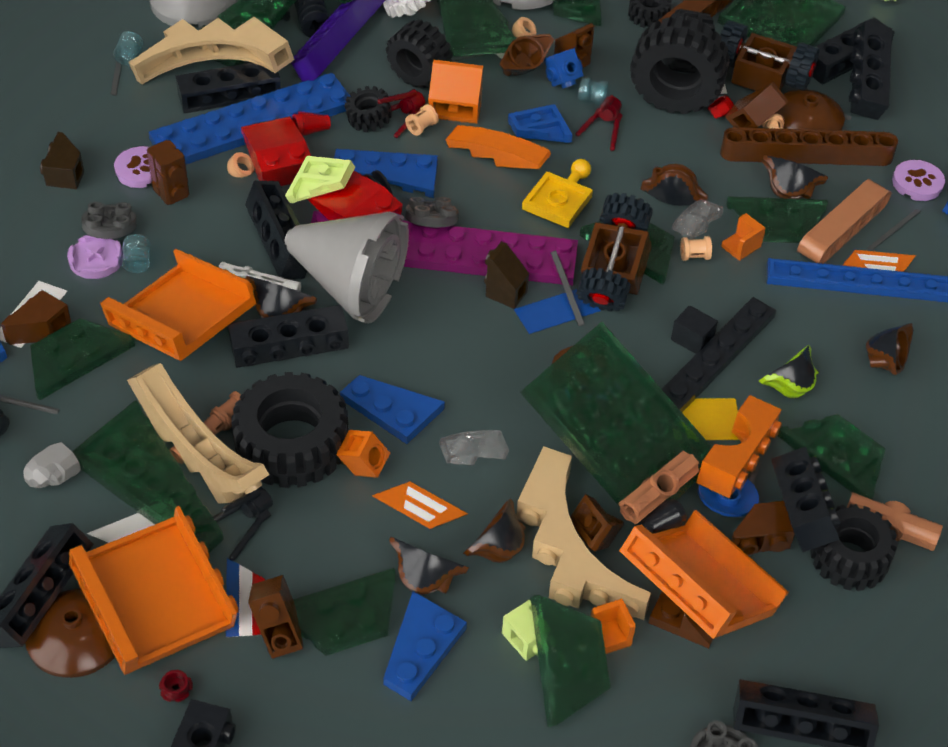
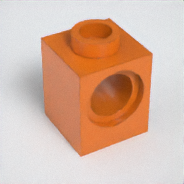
[336,430,390,478]

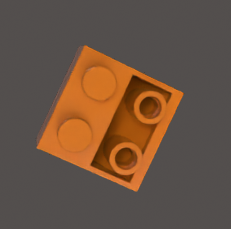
[428,60,483,124]

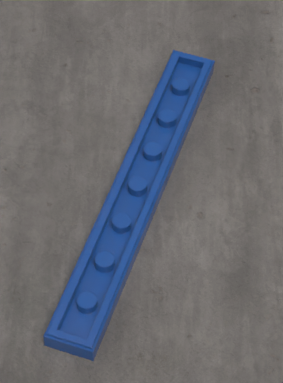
[767,258,948,302]

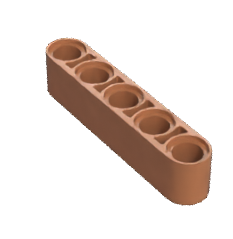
[797,179,892,264]

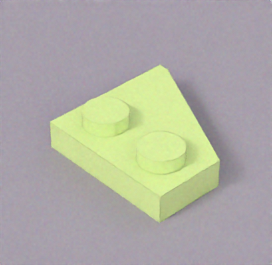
[285,156,355,203]

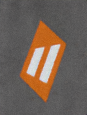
[842,250,916,272]
[372,481,468,529]

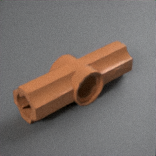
[619,451,700,524]
[847,493,943,551]

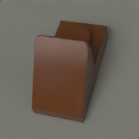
[570,494,624,551]
[648,592,713,649]

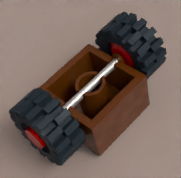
[720,20,820,91]
[576,193,653,312]

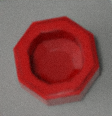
[708,95,734,118]

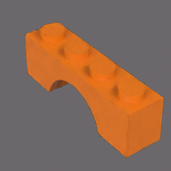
[696,395,782,498]

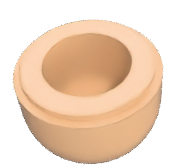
[512,17,536,38]
[227,152,254,178]

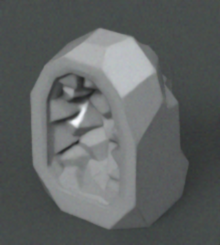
[23,442,81,488]

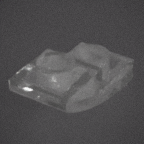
[671,199,724,239]
[439,430,509,466]

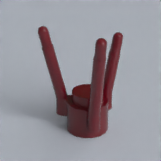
[377,89,426,138]
[576,95,623,151]

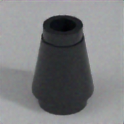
[638,499,686,534]

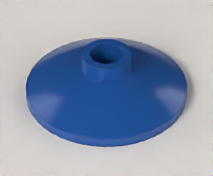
[698,479,759,517]

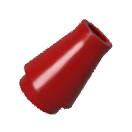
[292,111,331,136]

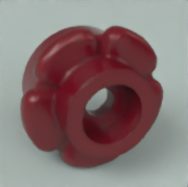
[159,670,193,702]

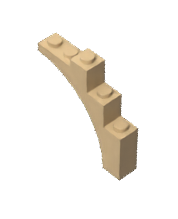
[129,17,294,85]
[127,363,269,504]
[516,446,651,620]

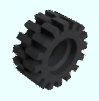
[628,0,672,28]
[345,86,392,132]

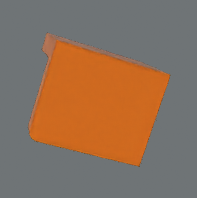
[721,213,766,261]
[589,599,636,655]

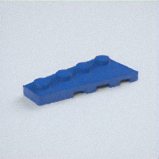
[334,149,438,198]

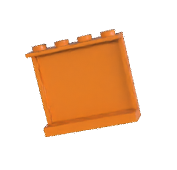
[100,249,257,361]
[69,506,239,675]
[619,510,789,639]

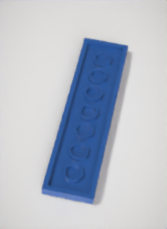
[149,73,351,164]

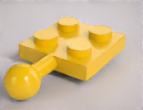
[522,159,593,229]

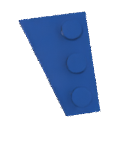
[340,375,445,444]
[383,591,467,701]

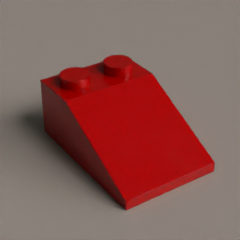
[241,116,311,186]
[307,171,403,220]

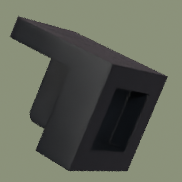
[671,306,718,354]

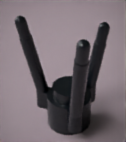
[202,487,273,561]

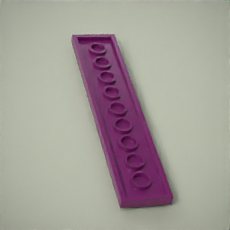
[310,210,578,286]

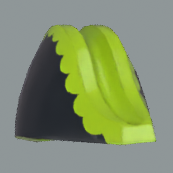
[758,345,819,398]

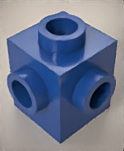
[544,48,583,88]

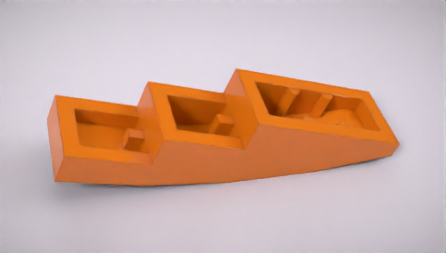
[445,125,551,169]

